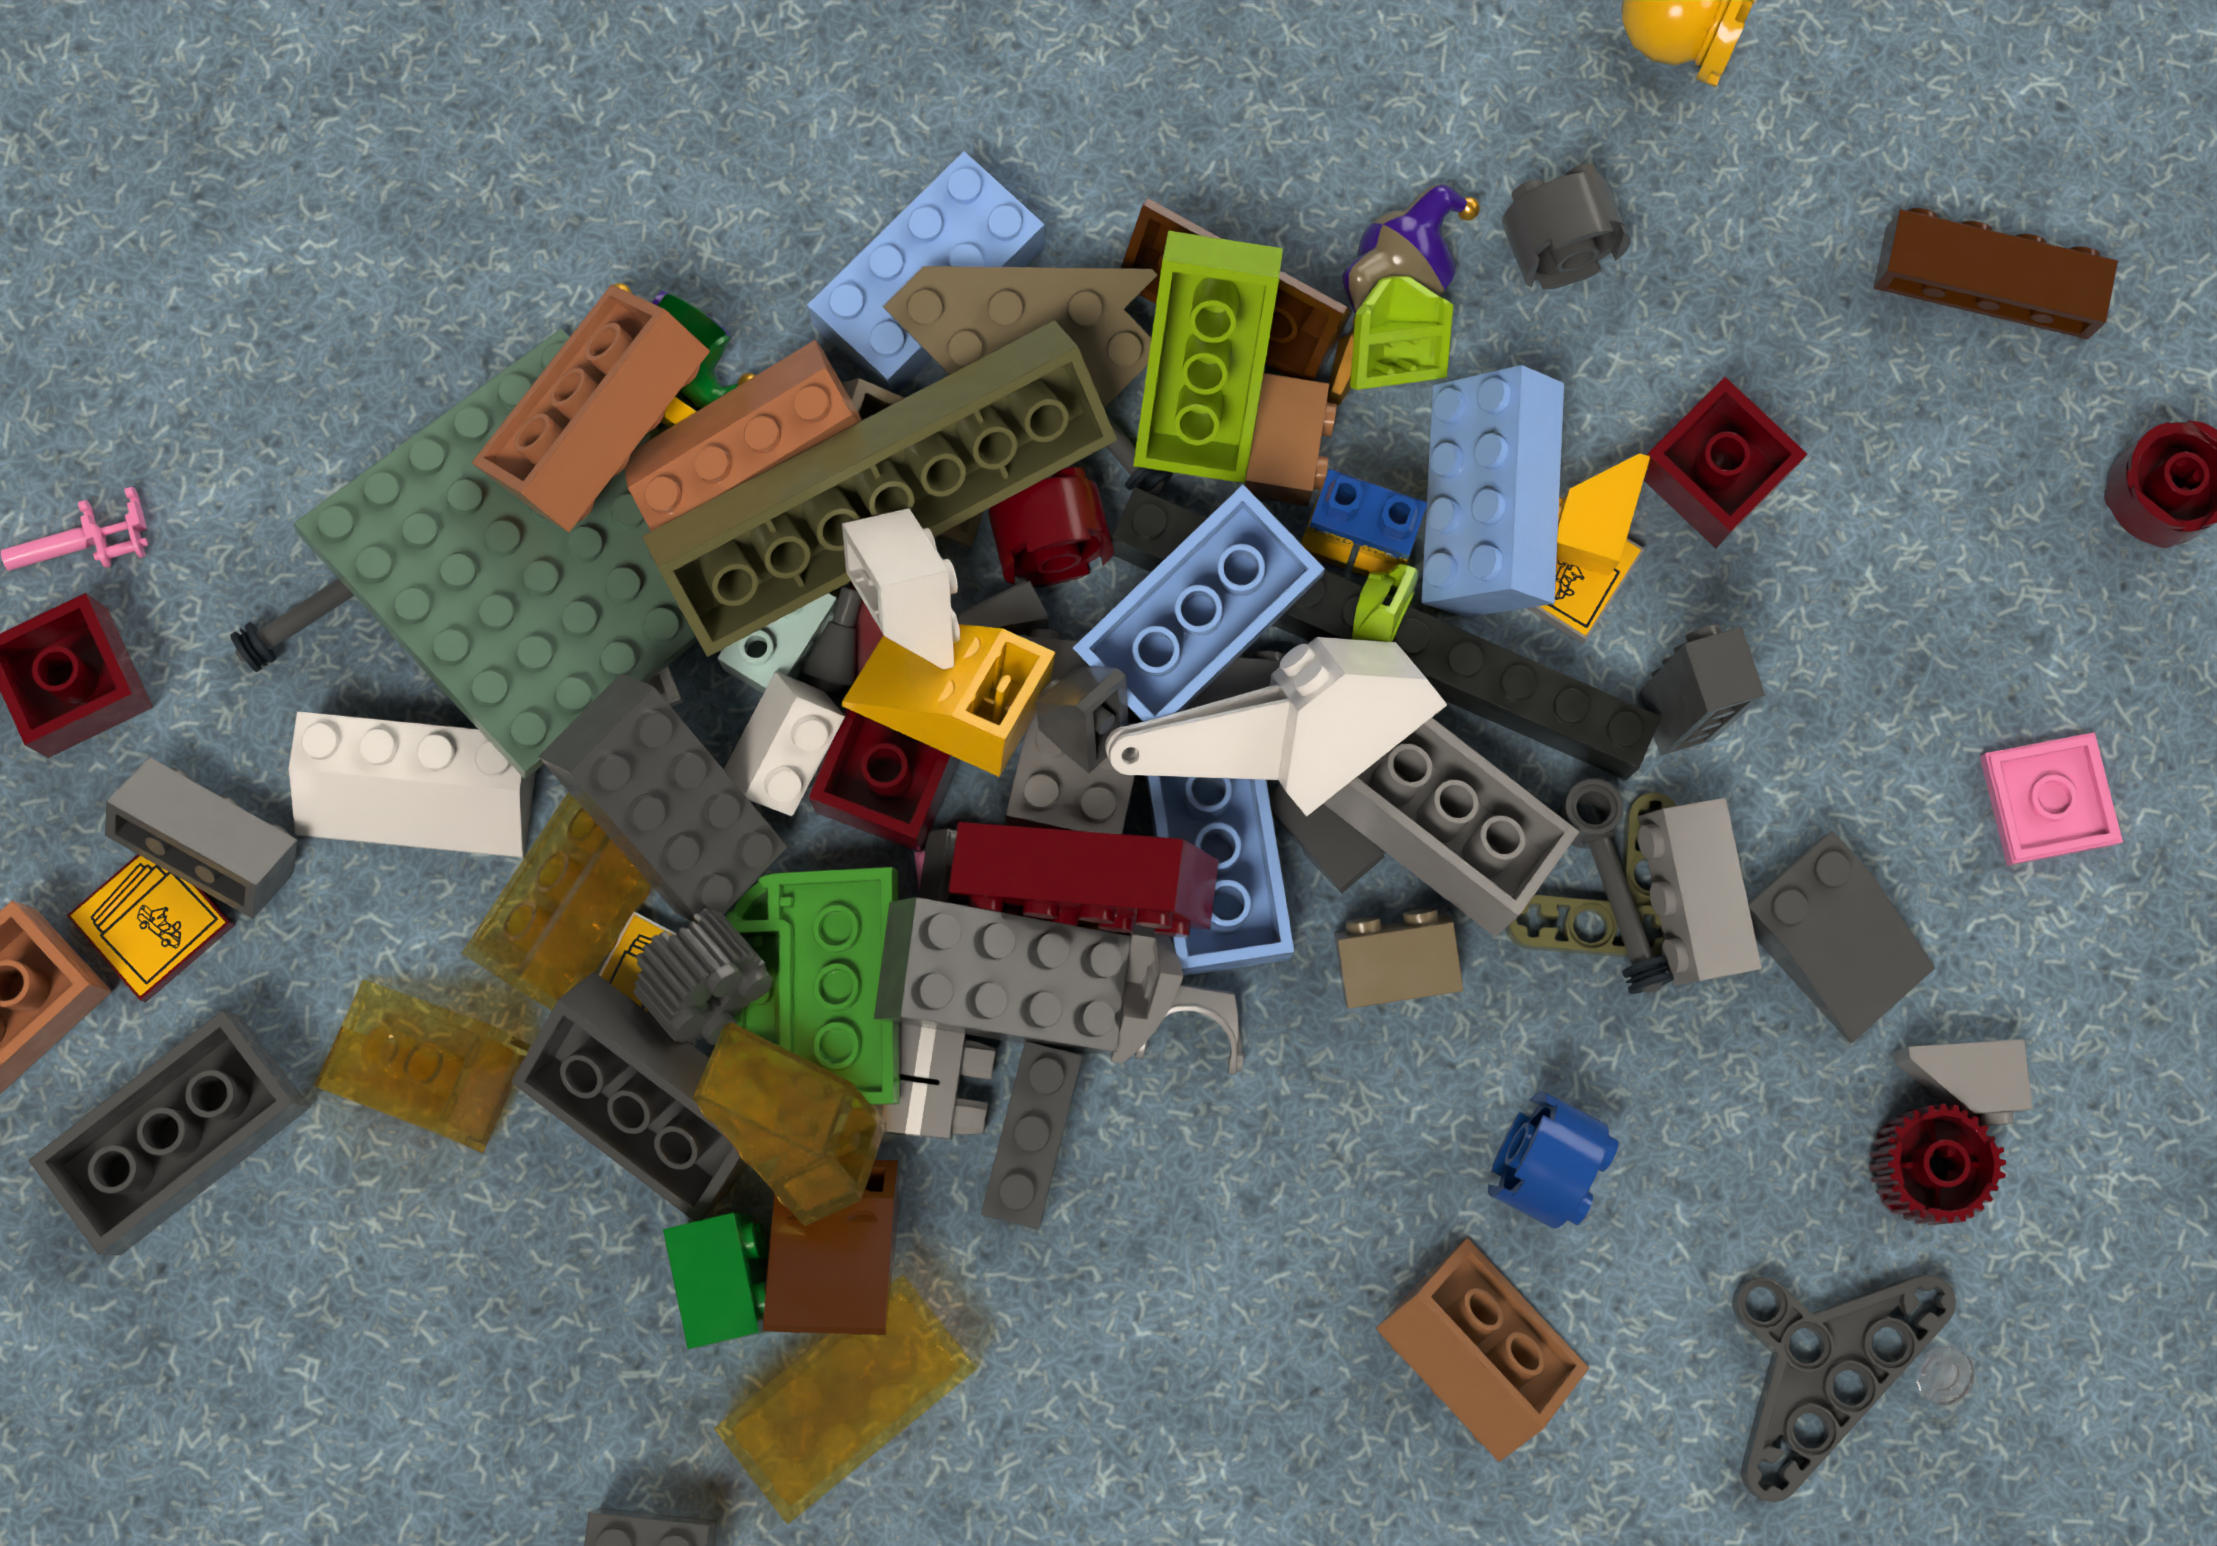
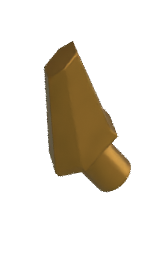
[1327,327,1354,406]

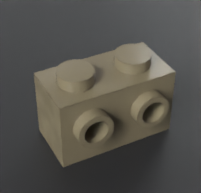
[1334,908,1464,1009]

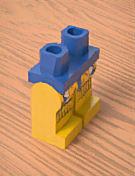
[1300,469,1428,577]

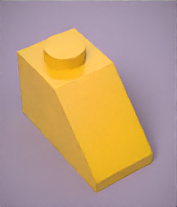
[1556,453,1650,576]

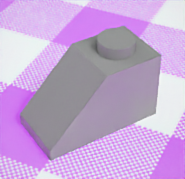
[1893,1039,2033,1126]

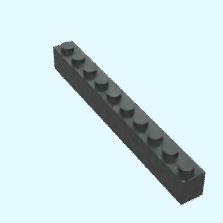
[1111,487,1661,781]

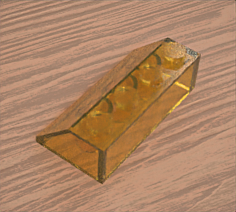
[462,791,651,1011]

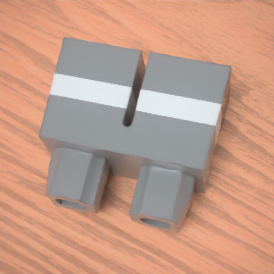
[879,1023,996,1140]

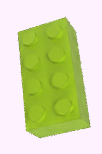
[1133,231,1283,483]

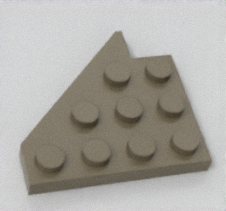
[882,266,1157,408]

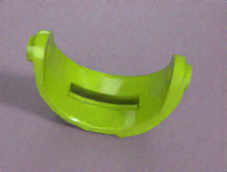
[1352,564,1418,642]

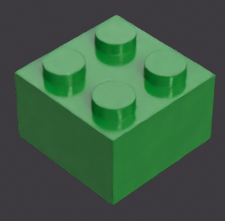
[663,1212,769,1349]

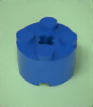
[1488,1091,1619,1229]

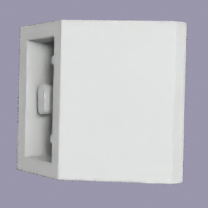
[842,508,960,670]

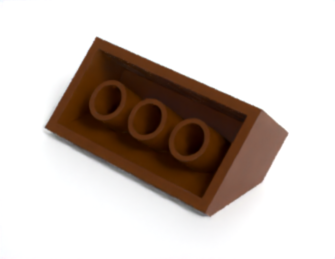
[1121,198,1352,381]

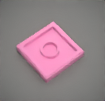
[1980,732,2123,866]

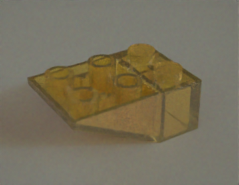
[692,1022,887,1227]

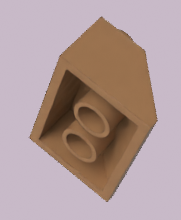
[1376,1237,1589,1462]

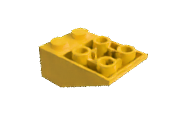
[842,624,1056,777]

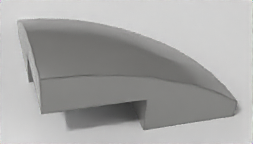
[1110,923,1184,1063]

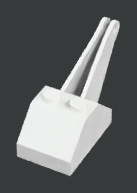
[1105,637,1447,816]

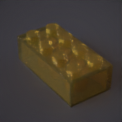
[713,1274,979,1525]

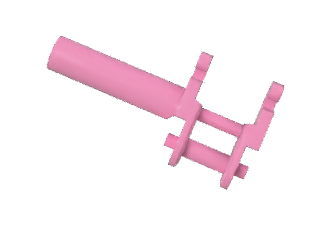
[1,486,149,571]

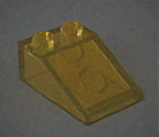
[314,979,531,1153]

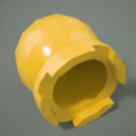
[1621,0,1756,88]

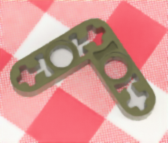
[1505,792,1677,958]

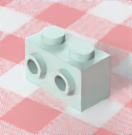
[717,593,838,694]

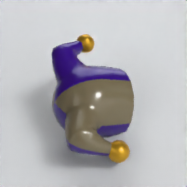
[1342,184,1480,327]

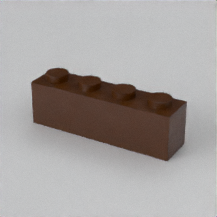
[1873,208,2118,339]

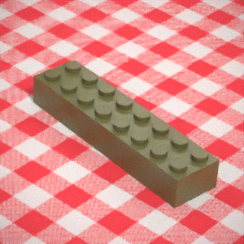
[642,320,1117,657]

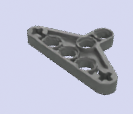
[1732,1275,1956,1502]

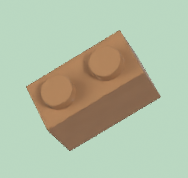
[1244,373,1337,506]

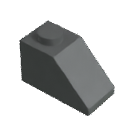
[1036,666,1129,773]

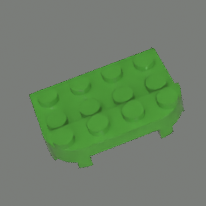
[723,867,900,1110]

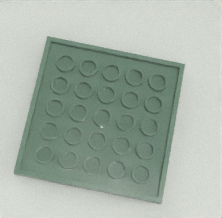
[294,328,698,779]

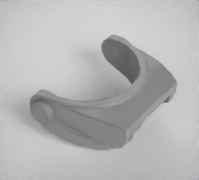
[1134,984,1244,1075]

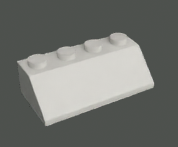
[289,712,536,858]

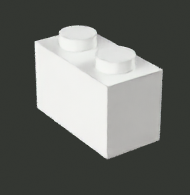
[724,671,845,816]

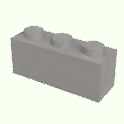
[1638,798,1762,986]

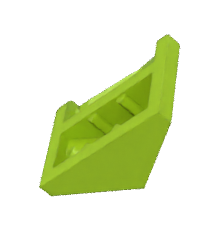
[1350,276,1453,390]

